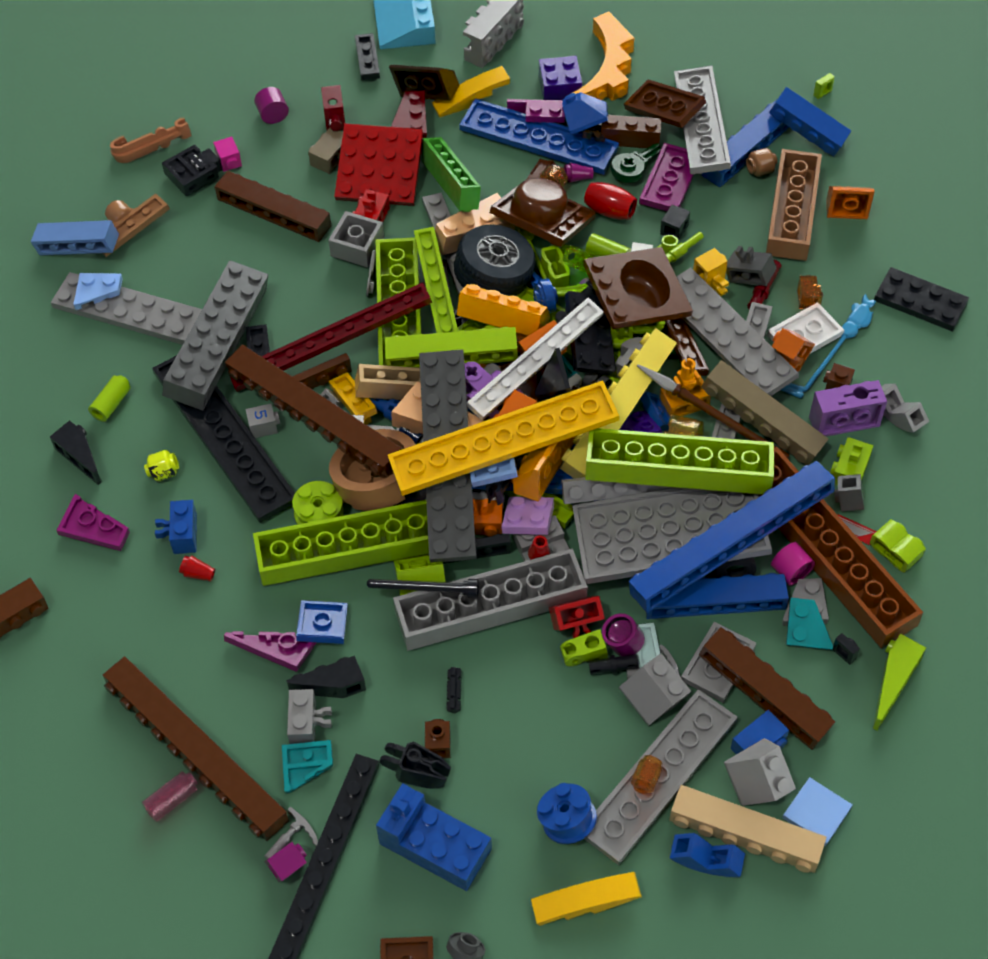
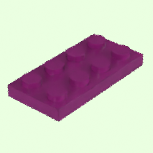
[639,143,694,211]

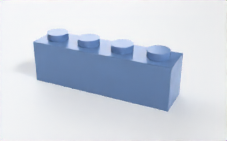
[31,220,119,255]

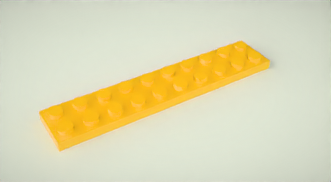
[388,381,620,496]

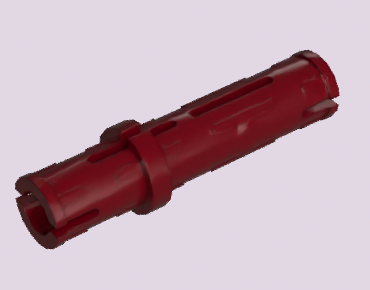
[747,260,782,310]

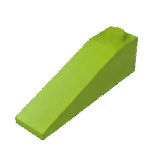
[873,633,926,731]

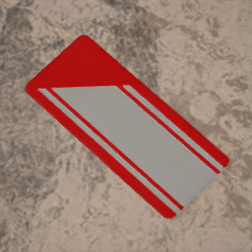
[837,514,877,545]

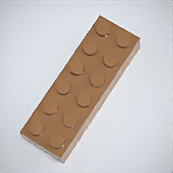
[766,149,822,261]

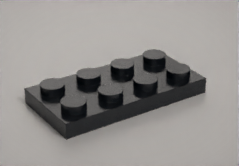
[874,267,969,332]
[565,291,616,376]

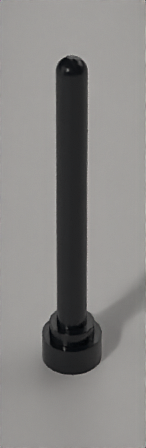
[366,579,479,598]

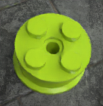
[292,481,344,525]

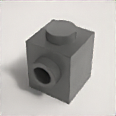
[834,474,864,512]

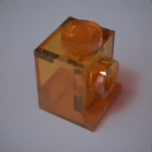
[797,275,823,309]

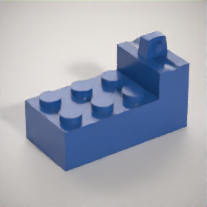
[376,783,492,891]

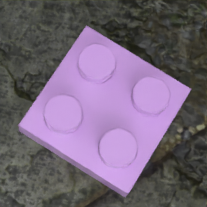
[502,496,555,535]

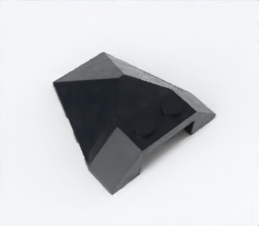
[534,347,571,402]

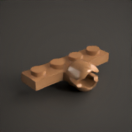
[102,193,169,257]

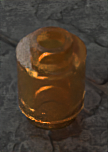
[631,755,663,794]

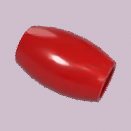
[584,182,637,220]

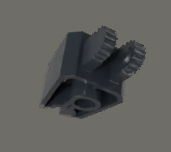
[379,741,451,789]

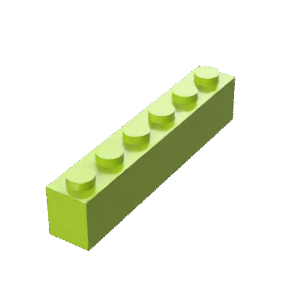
[385,327,518,368]

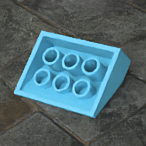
[374,0,436,49]

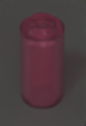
[141,771,198,822]

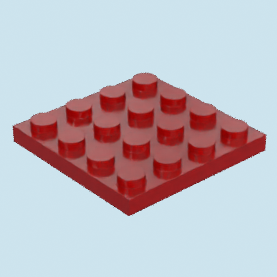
[334,123,423,206]

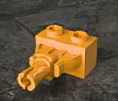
[659,358,711,420]

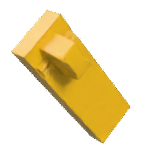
[329,372,377,425]

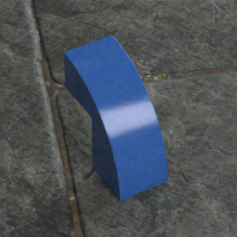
[670,833,745,877]

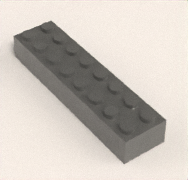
[162,260,269,410]

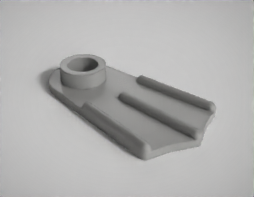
[366,251,376,296]

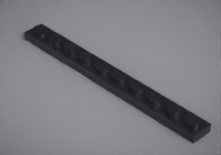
[268,753,379,959]

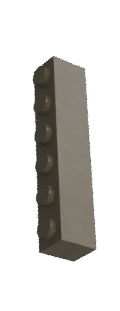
[701,360,829,465]

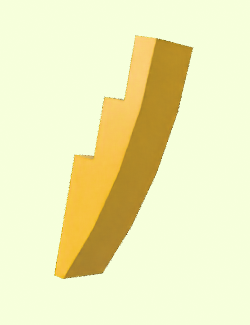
[432,66,510,118]
[531,872,642,926]

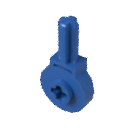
[530,272,558,314]

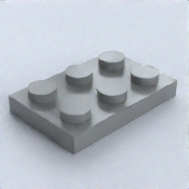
[681,622,757,703]

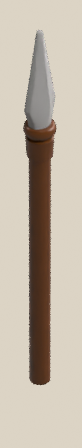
[637,364,790,459]

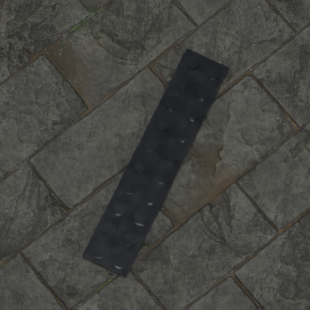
[152,355,295,523]

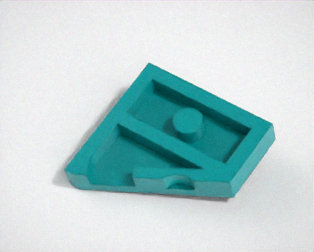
[282,740,333,794]

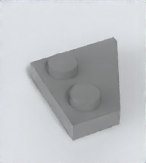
[782,578,829,626]

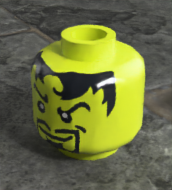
[144,450,179,482]

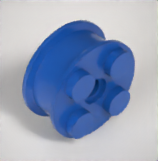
[537,783,597,844]

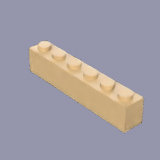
[669,785,827,873]

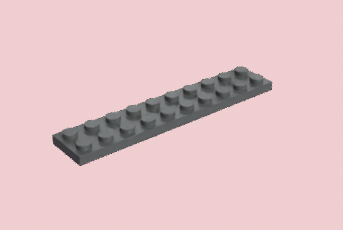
[419,349,477,563]

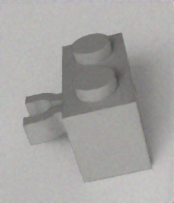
[287,689,332,744]

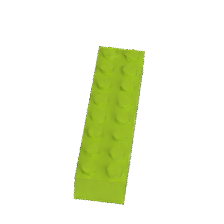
[376,238,422,366]
[585,428,774,494]
[253,500,429,586]

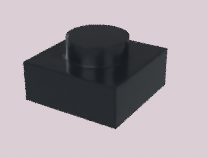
[833,633,860,665]

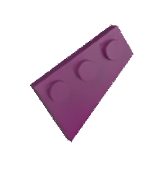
[56,494,130,551]

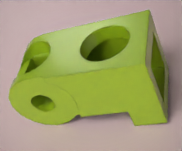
[560,629,608,666]

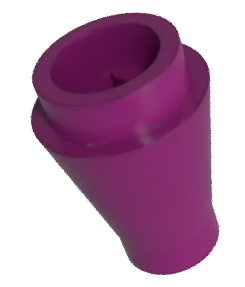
[563,163,594,183]

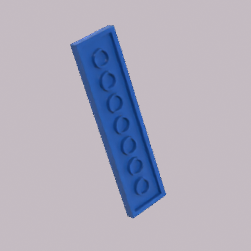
[459,99,619,175]

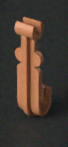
[110,118,192,163]

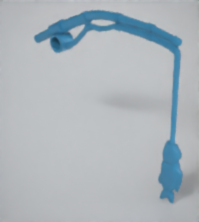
[781,294,876,399]

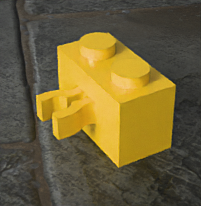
[693,248,729,296]

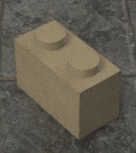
[308,128,343,174]

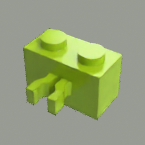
[830,437,874,486]

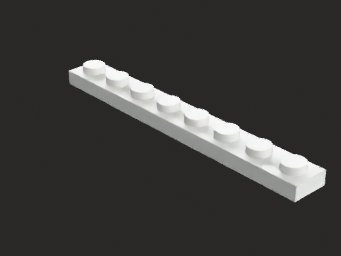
[467,298,604,421]

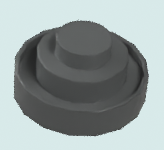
[446,932,486,959]

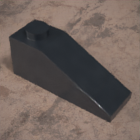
[50,420,101,485]

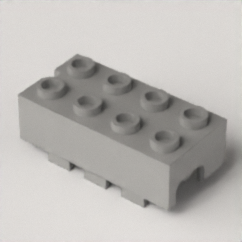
[463,0,524,68]

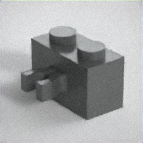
[726,246,777,286]

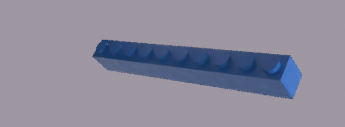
[629,460,835,613]

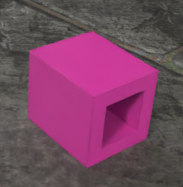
[213,136,242,172]

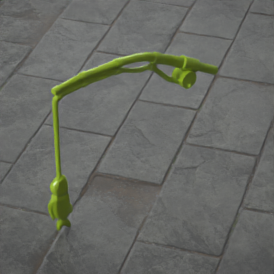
[515,226,704,297]

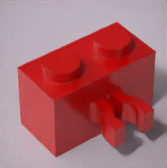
[352,189,390,222]
[548,596,605,638]

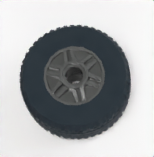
[454,224,536,296]

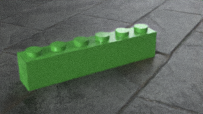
[421,137,481,212]

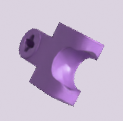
[465,362,523,421]

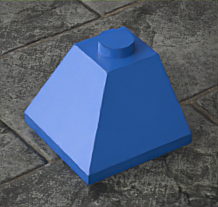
[562,92,608,135]

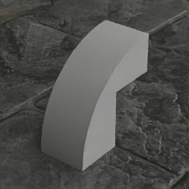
[881,384,929,432]

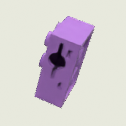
[809,380,887,436]

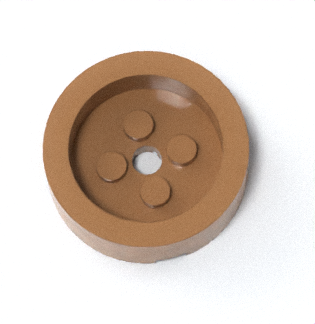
[329,429,415,511]

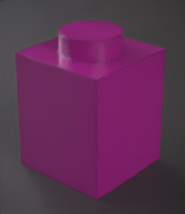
[264,842,307,882]

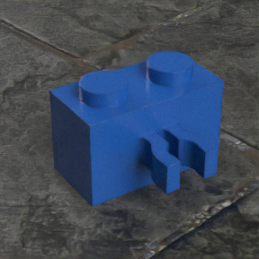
[155,500,197,554]

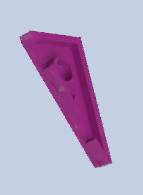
[224,631,317,672]

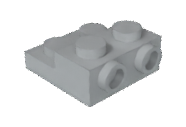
[513,515,569,561]

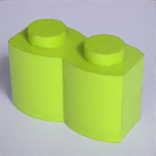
[541,245,570,287]
[870,519,926,573]

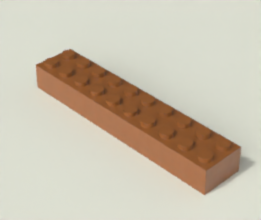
[758,447,923,649]

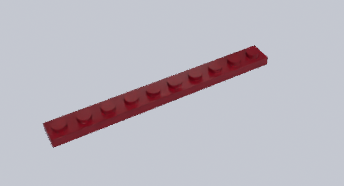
[230,282,432,392]

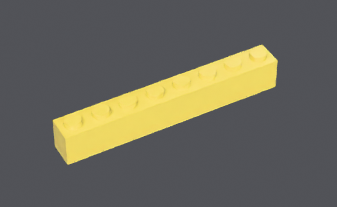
[560,328,677,478]

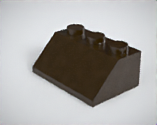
[389,65,460,101]

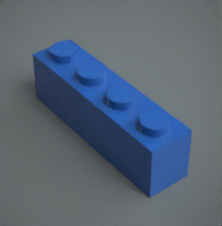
[768,87,851,157]

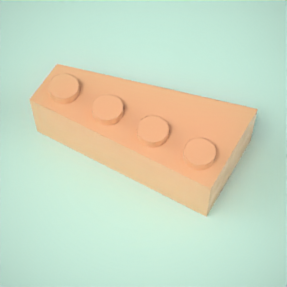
[435,193,516,255]
[391,381,484,434]

